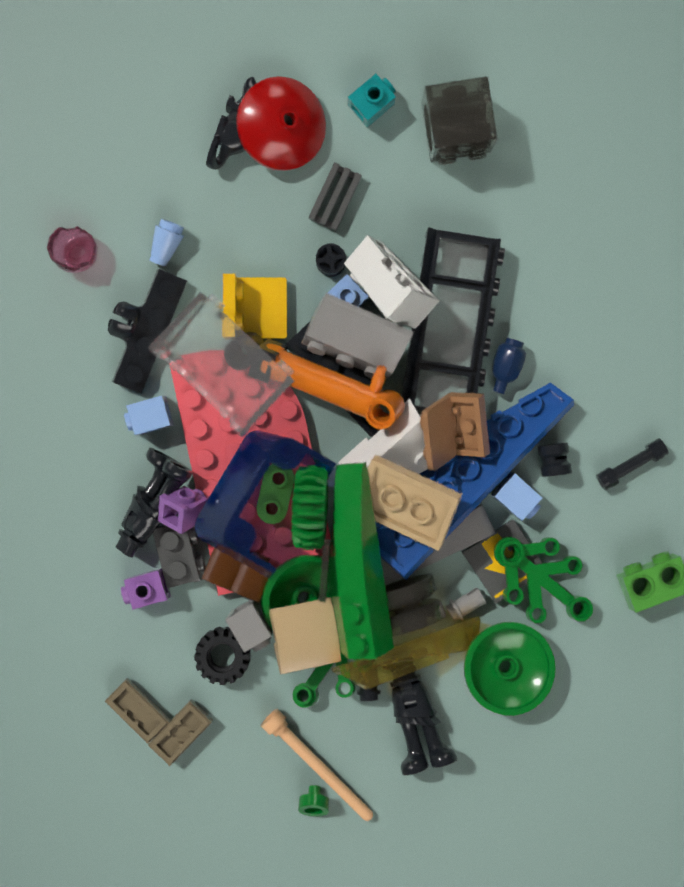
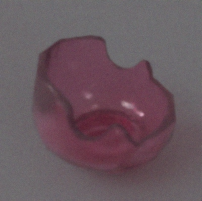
[47,226,98,273]

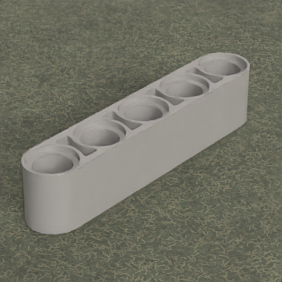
[381,504,495,586]

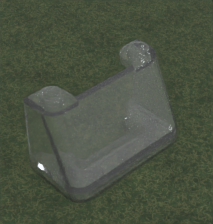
[148,292,295,437]

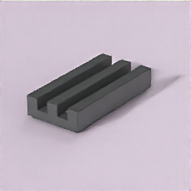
[308,162,362,232]

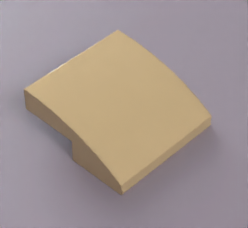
[269,597,341,675]

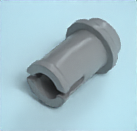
[445,587,487,622]

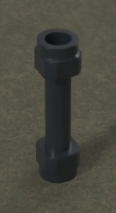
[596,438,669,491]

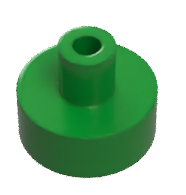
[298,785,329,817]

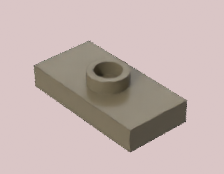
[105,678,170,744]
[148,699,213,766]

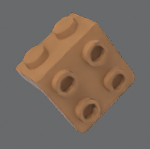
[420,392,490,471]

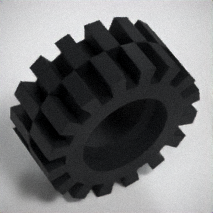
[194,626,251,685]

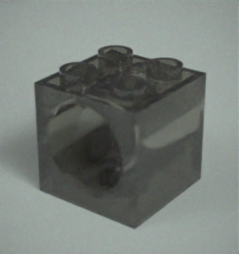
[421,76,498,165]

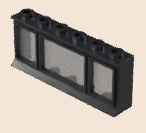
[402,227,505,415]

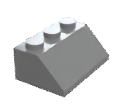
[301,293,413,380]

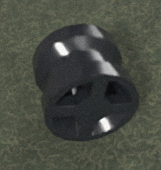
[316,243,346,277]

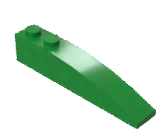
[329,462,394,659]

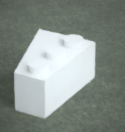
[344,235,440,329]
[338,398,428,474]

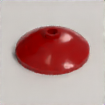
[236,76,326,171]

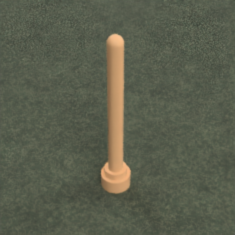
[260,708,373,821]

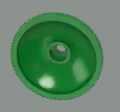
[262,554,330,632]
[463,622,556,716]

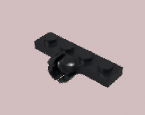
[108,269,187,394]

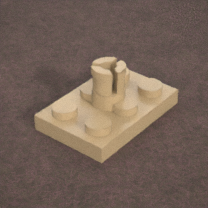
[368,455,463,551]

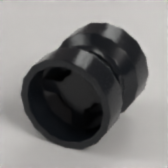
[537,443,572,477]

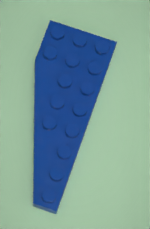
[375,382,574,580]

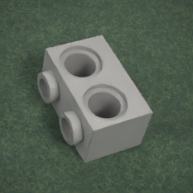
[225,599,273,652]

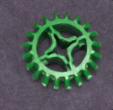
[292,465,329,550]

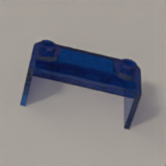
[195,430,337,579]

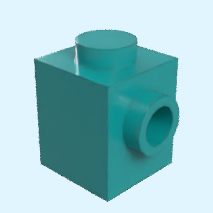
[347,73,396,128]

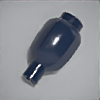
[492,338,526,394]

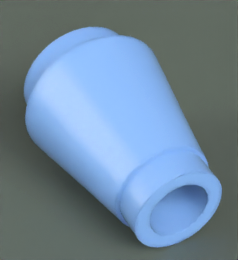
[149,219,184,267]

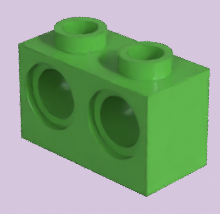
[616,551,684,613]

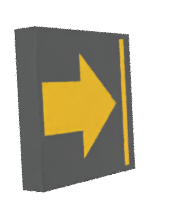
[462,519,542,604]

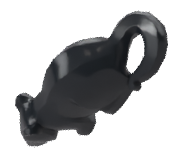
[206,77,256,170]

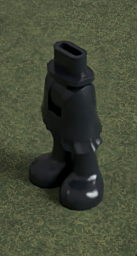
[115,448,193,558]
[389,662,458,775]

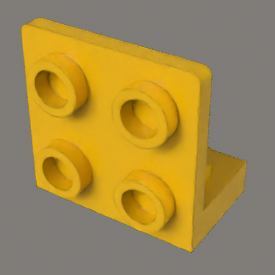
[223,274,287,339]

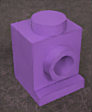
[158,486,208,534]
[121,568,171,610]

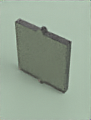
[319,539,331,602]

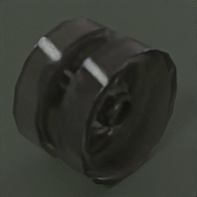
[385,573,446,636]

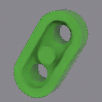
[257,463,295,524]

